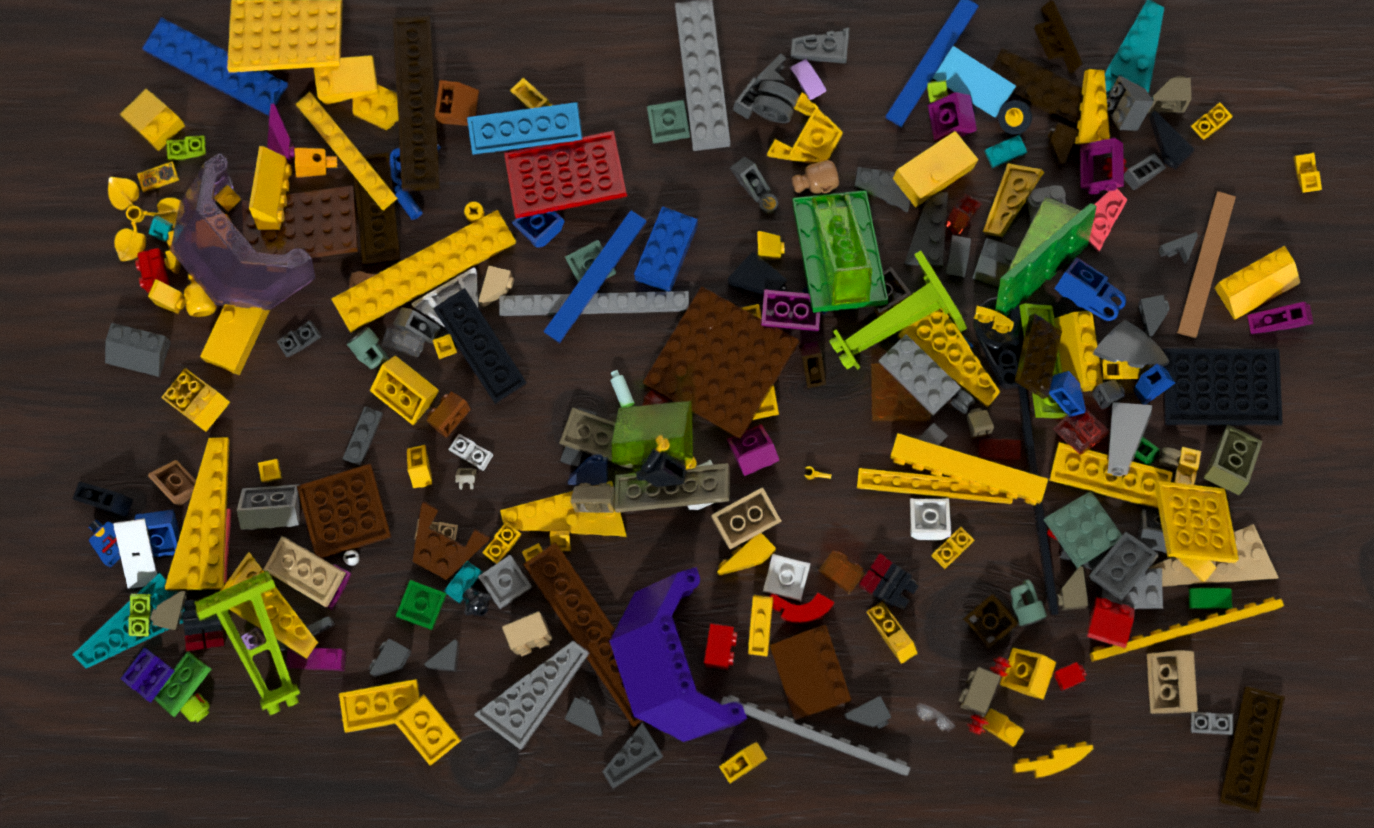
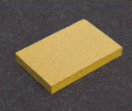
[393,695,461,766]

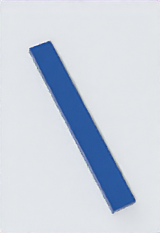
[886,0,979,127]
[544,211,646,343]

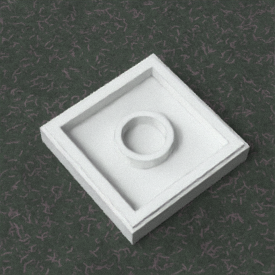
[763,554,810,602]

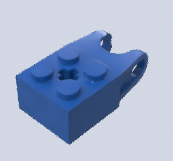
[1054,257,1126,321]

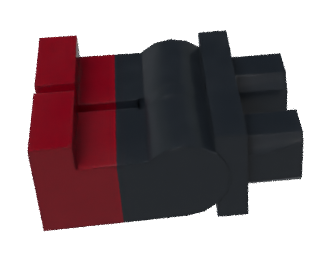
[859,553,919,610]
[182,598,224,651]

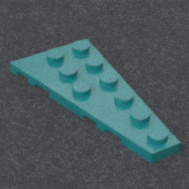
[1105,0,1164,99]
[72,573,187,669]

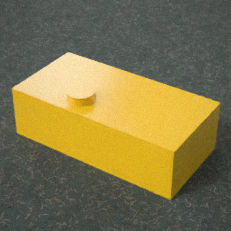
[893,131,978,207]
[200,288,271,376]

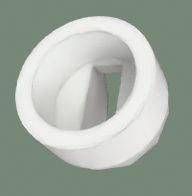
[343,550,360,566]

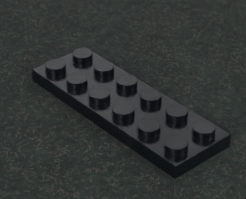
[433,288,527,404]

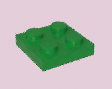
[396,580,447,630]

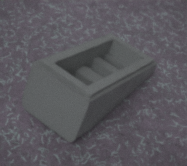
[733,77,759,119]
[1124,153,1166,190]

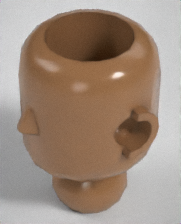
[792,160,839,194]

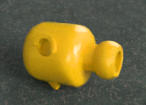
[184,269,218,317]

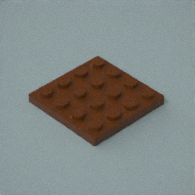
[297,464,392,559]

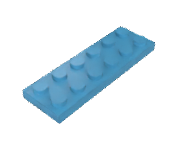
[467,102,583,154]

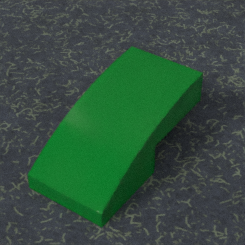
[1189,588,1232,609]

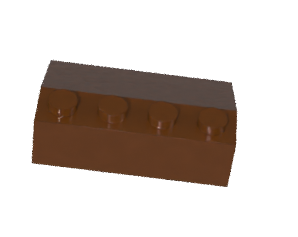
[770,625,851,720]

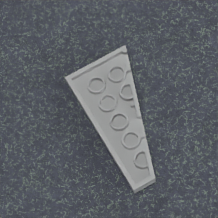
[474,641,590,750]

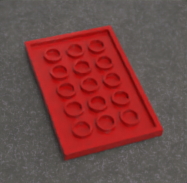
[504,131,627,219]

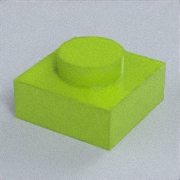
[927,80,948,102]

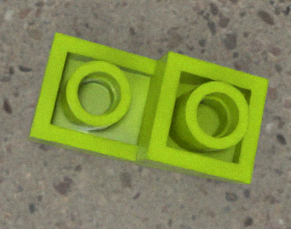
[166,136,206,160]
[129,594,151,636]

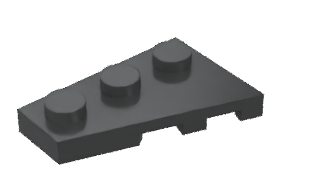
[791,28,849,63]
[855,167,910,213]
[602,723,663,789]

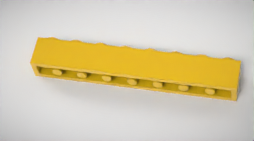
[890,433,1048,505]

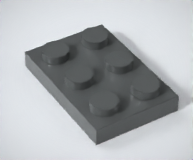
[1089,532,1158,601]

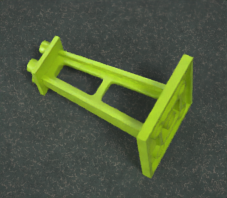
[829,251,967,370]
[195,571,300,715]

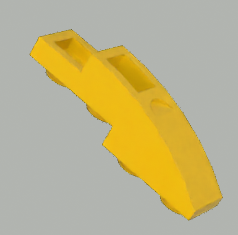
[1013,742,1093,778]

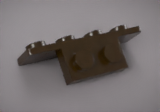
[1034,0,1083,73]

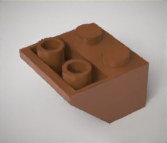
[435,80,479,126]

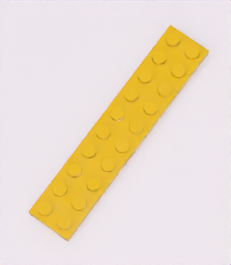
[331,210,516,333]

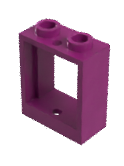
[1080,138,1124,194]

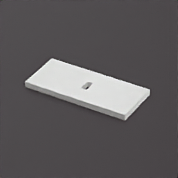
[113,519,157,589]

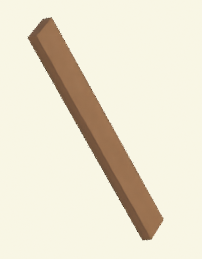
[1177,191,1236,338]

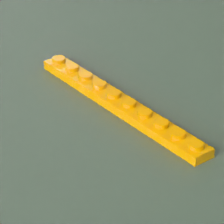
[1089,597,1284,662]

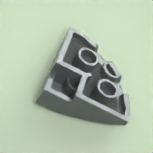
[1093,320,1169,368]

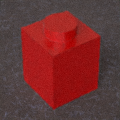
[1053,662,1086,692]

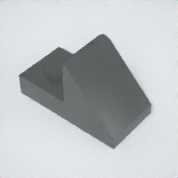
[753,54,786,88]
[1158,232,1198,264]

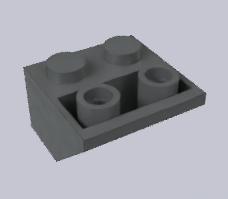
[1107,76,1154,131]

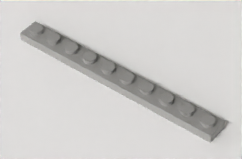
[500,291,689,316]
[721,695,910,776]

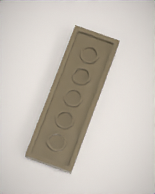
[614,463,730,513]

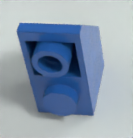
[1133,363,1175,405]

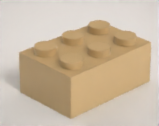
[502,612,553,656]

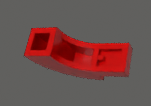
[770,592,835,624]

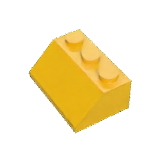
[370,356,439,425]

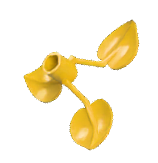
[108,177,190,261]

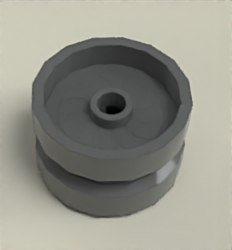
[752,80,799,123]

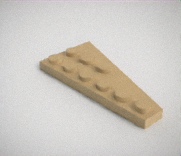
[1148,524,1278,587]

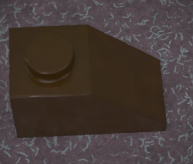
[1048,122,1079,170]
[799,341,826,388]

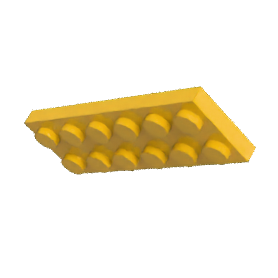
[1049,442,1173,509]

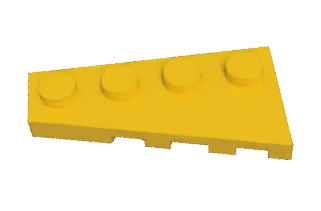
[1075,69,1110,144]

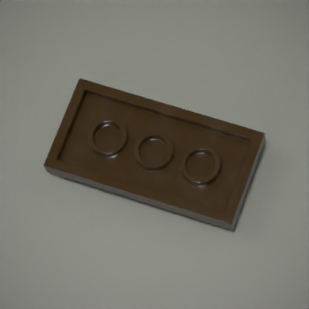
[1015,313,1062,399]

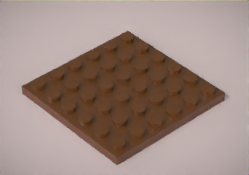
[643,286,800,439]

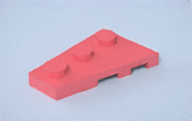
[1089,189,1127,252]

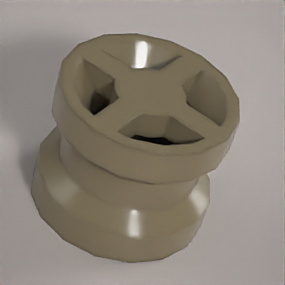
[1159,447,1181,468]

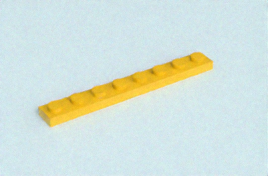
[296,92,397,210]
[857,468,1013,504]

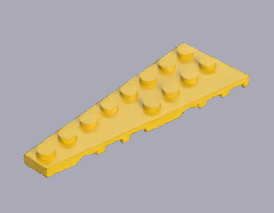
[165,437,229,591]

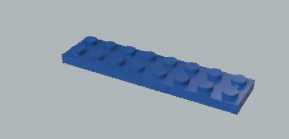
[143,18,288,116]

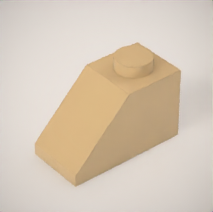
[479,266,514,307]

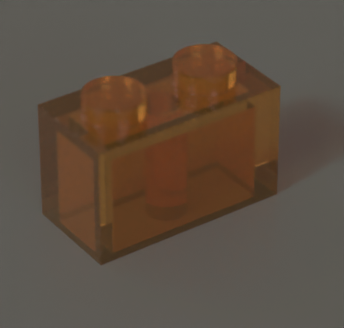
[819,550,865,594]

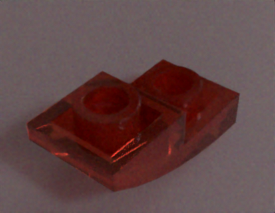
[979,439,1021,460]

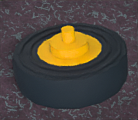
[998,101,1032,134]

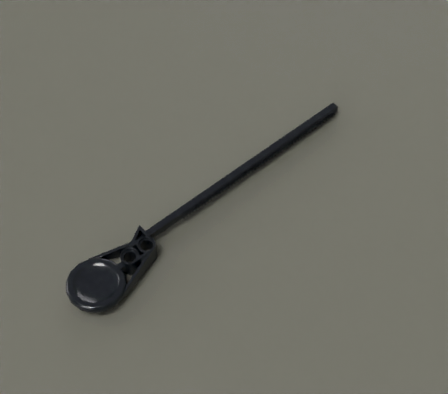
[973,296,1059,616]

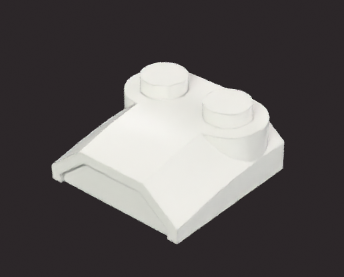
[910,498,951,540]

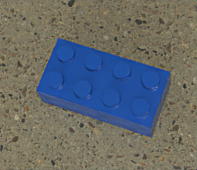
[634,206,698,292]

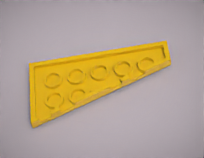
[500,481,627,537]

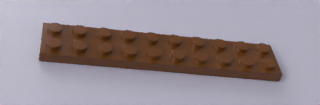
[523,542,643,727]

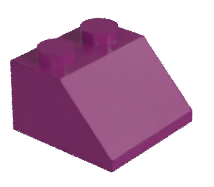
[928,92,977,141]
[727,424,780,476]

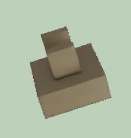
[455,468,477,490]

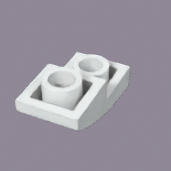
[448,434,494,471]

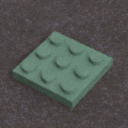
[1044,491,1122,568]

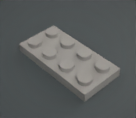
[879,334,961,415]

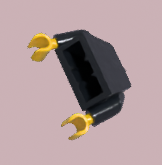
[636,435,697,487]

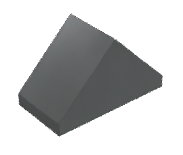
[425,639,460,672]

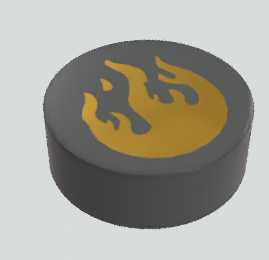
[759,194,778,214]

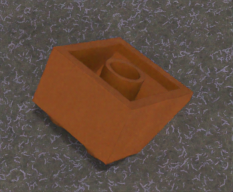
[427,391,471,438]

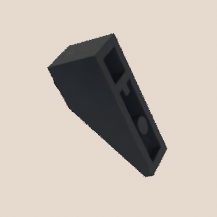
[1149,111,1195,170]
[72,481,134,517]

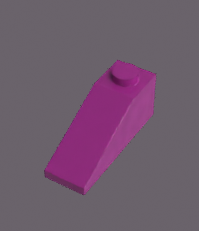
[267,104,296,163]
[1248,302,1314,334]
[286,648,346,671]

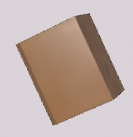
[148,460,196,507]

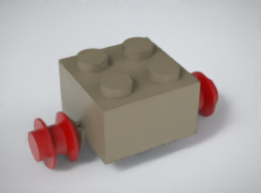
[958,657,1012,735]

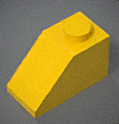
[757,231,784,260]
[148,279,185,314]
[407,445,432,488]
[719,742,767,783]

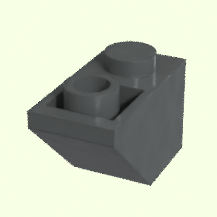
[369,639,412,677]

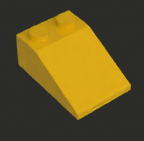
[314,56,378,105]
[120,89,185,151]

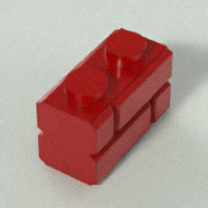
[135,248,170,293]

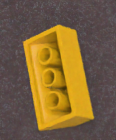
[249,146,292,230]
[1215,246,1300,320]
[1054,311,1103,392]

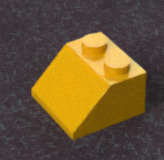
[1000,648,1056,699]

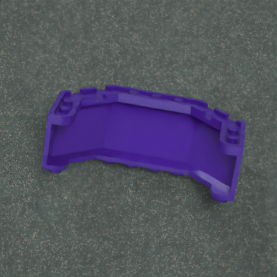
[609,567,747,742]

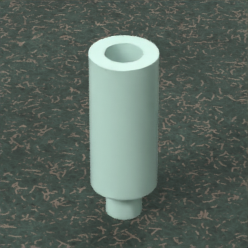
[610,370,635,409]

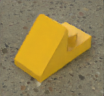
[983,708,1024,747]

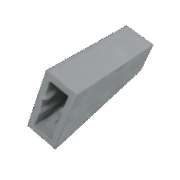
[1107,402,1152,476]

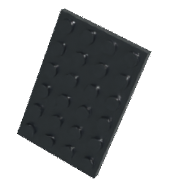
[1162,348,1283,426]

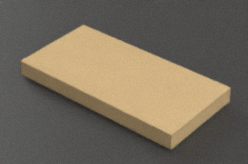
[263,536,346,607]

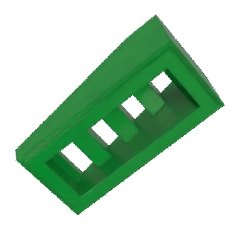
[1135,437,1160,466]

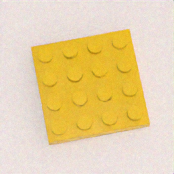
[1154,481,1239,563]

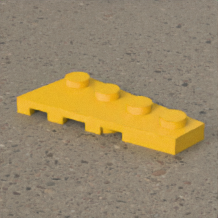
[983,164,1044,237]

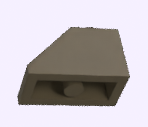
[966,408,994,440]
[1057,567,1088,610]
[151,591,188,630]

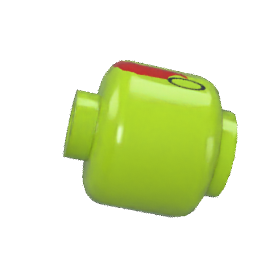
[180,693,210,723]

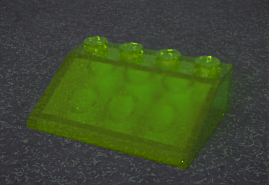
[612,401,693,466]

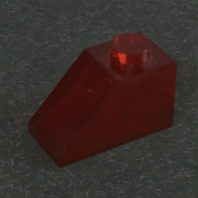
[944,194,982,234]

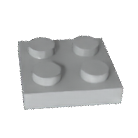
[478,555,532,609]

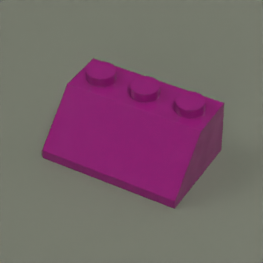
[761,290,820,331]

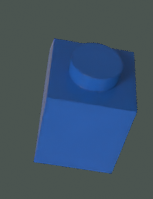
[1049,371,1086,417]

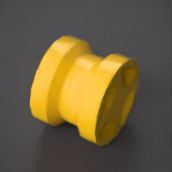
[464,202,485,223]

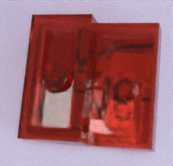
[1053,408,1110,455]

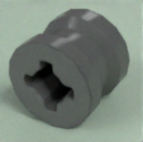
[951,390,975,414]

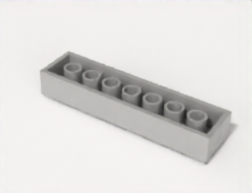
[675,0,730,151]

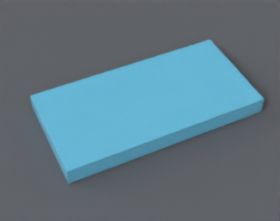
[933,46,1016,118]

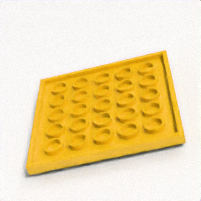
[227,0,342,72]

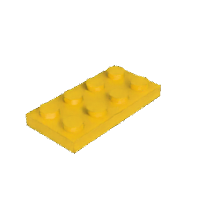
[339,679,420,733]

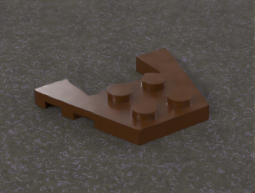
[412,501,490,580]

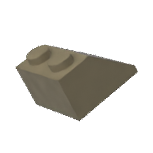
[1148,76,1191,112]

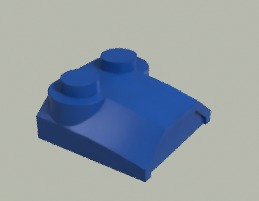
[512,211,564,247]

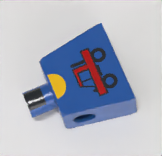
[89,520,121,567]

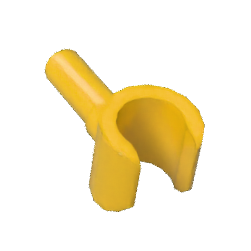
[804,466,832,480]

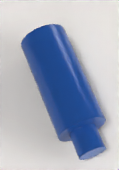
[394,185,423,220]

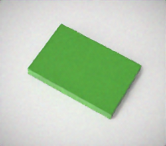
[154,651,211,717]

